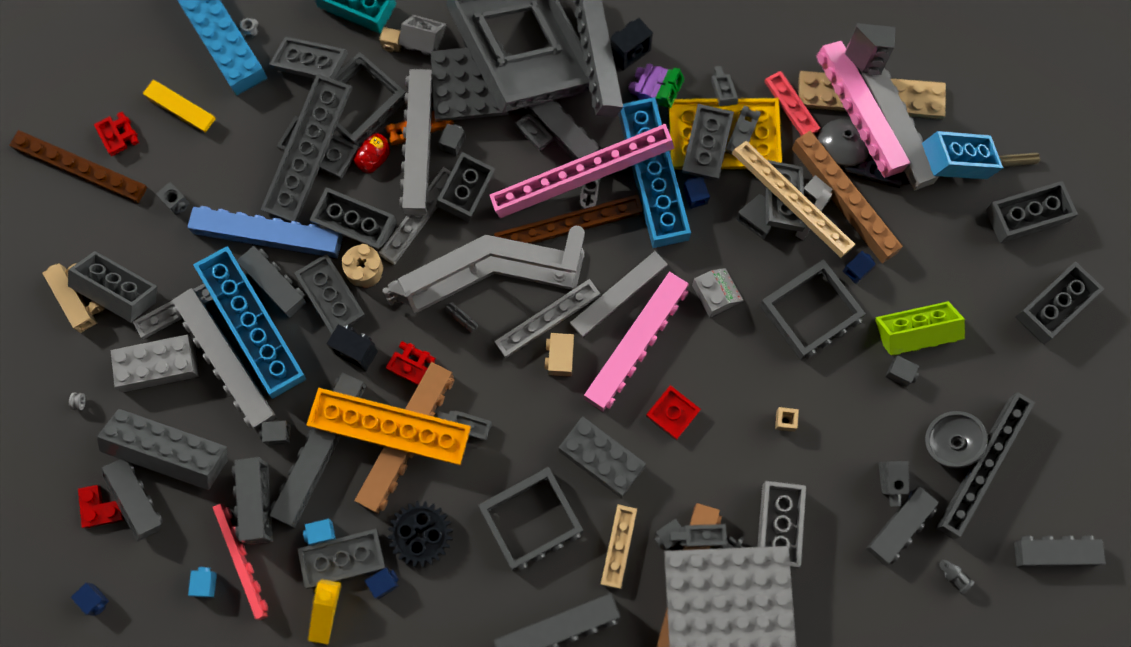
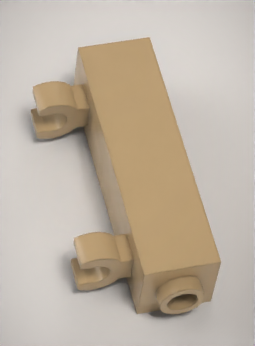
[43,263,104,333]

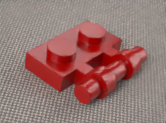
[93,112,139,156]
[386,341,436,385]

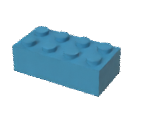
[922,131,1003,179]

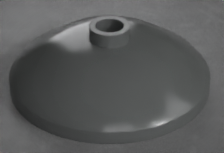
[818,119,870,167]
[925,411,988,468]

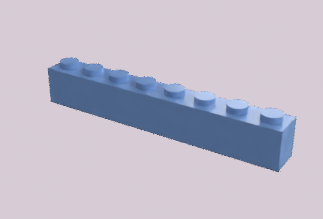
[187,206,343,258]

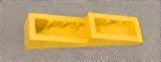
[142,79,216,133]

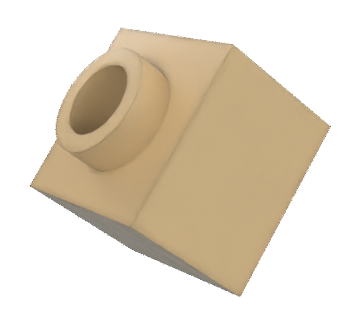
[380,27,401,52]
[775,407,799,432]

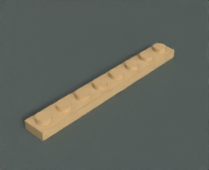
[732,141,855,258]

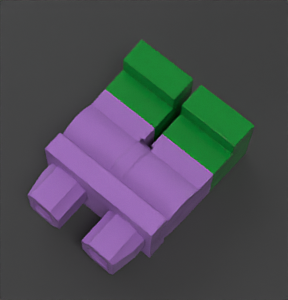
[628,64,684,108]

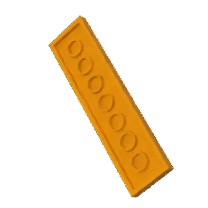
[307,388,471,466]

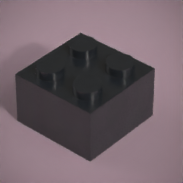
[610,18,653,71]
[326,324,378,371]

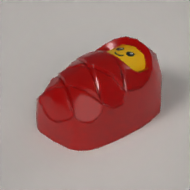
[354,133,390,174]

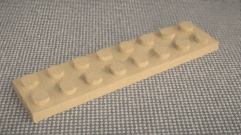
[798,71,946,119]

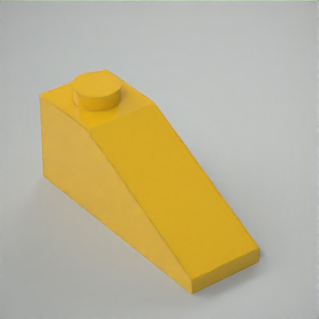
[308,579,341,644]

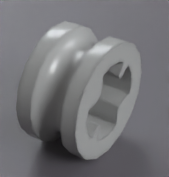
[69,392,86,410]

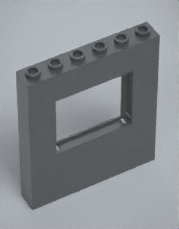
[446,0,590,113]

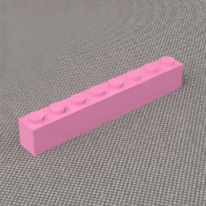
[816,41,910,178]
[584,271,689,412]

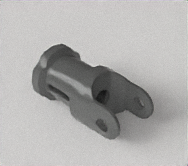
[939,560,975,594]

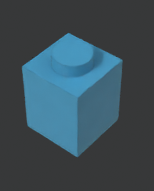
[303,519,336,545]
[188,567,217,597]

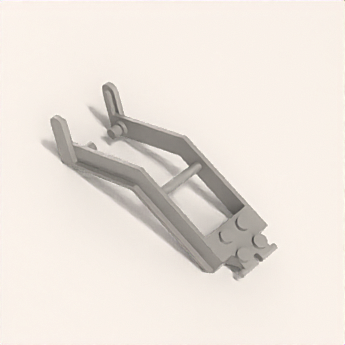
[383,226,585,313]

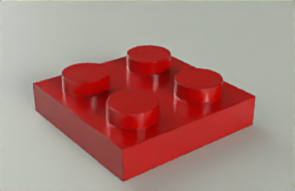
[646,385,701,440]

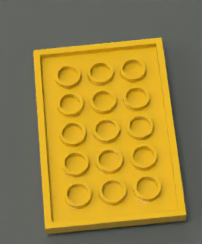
[669,98,782,169]

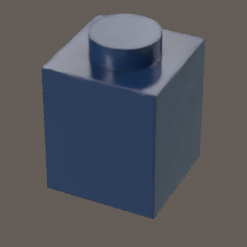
[683,177,710,209]
[843,251,876,284]
[365,568,399,600]
[71,582,109,616]

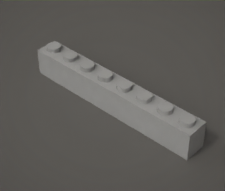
[855,65,939,191]
[400,69,433,215]
[172,288,277,430]

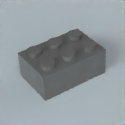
[436,152,495,222]

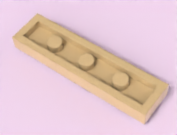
[601,505,637,589]

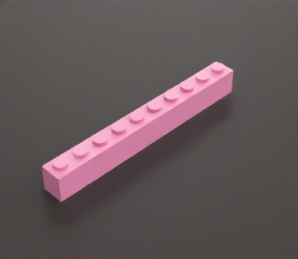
[490,124,675,218]

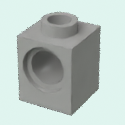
[804,175,833,204]

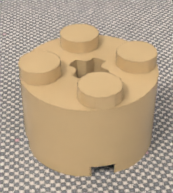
[342,244,383,288]

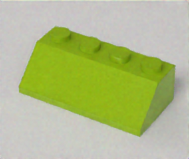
[875,301,965,355]

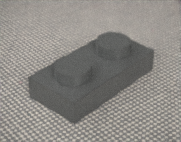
[515,113,553,152]

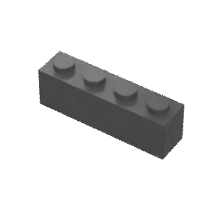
[236,246,307,318]
[101,459,163,542]
[866,487,939,565]
[1014,536,1105,567]

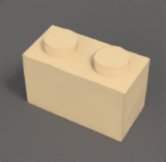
[545,333,574,376]

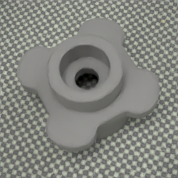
[240,18,258,36]

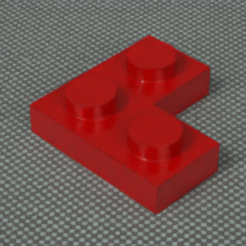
[78,485,124,529]

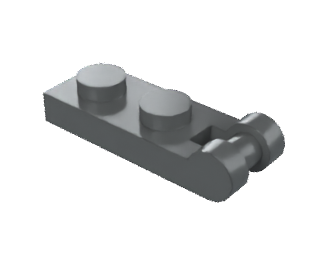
[725,105,761,155]

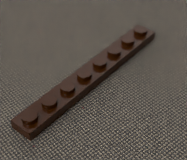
[9,130,148,203]
[494,194,643,244]

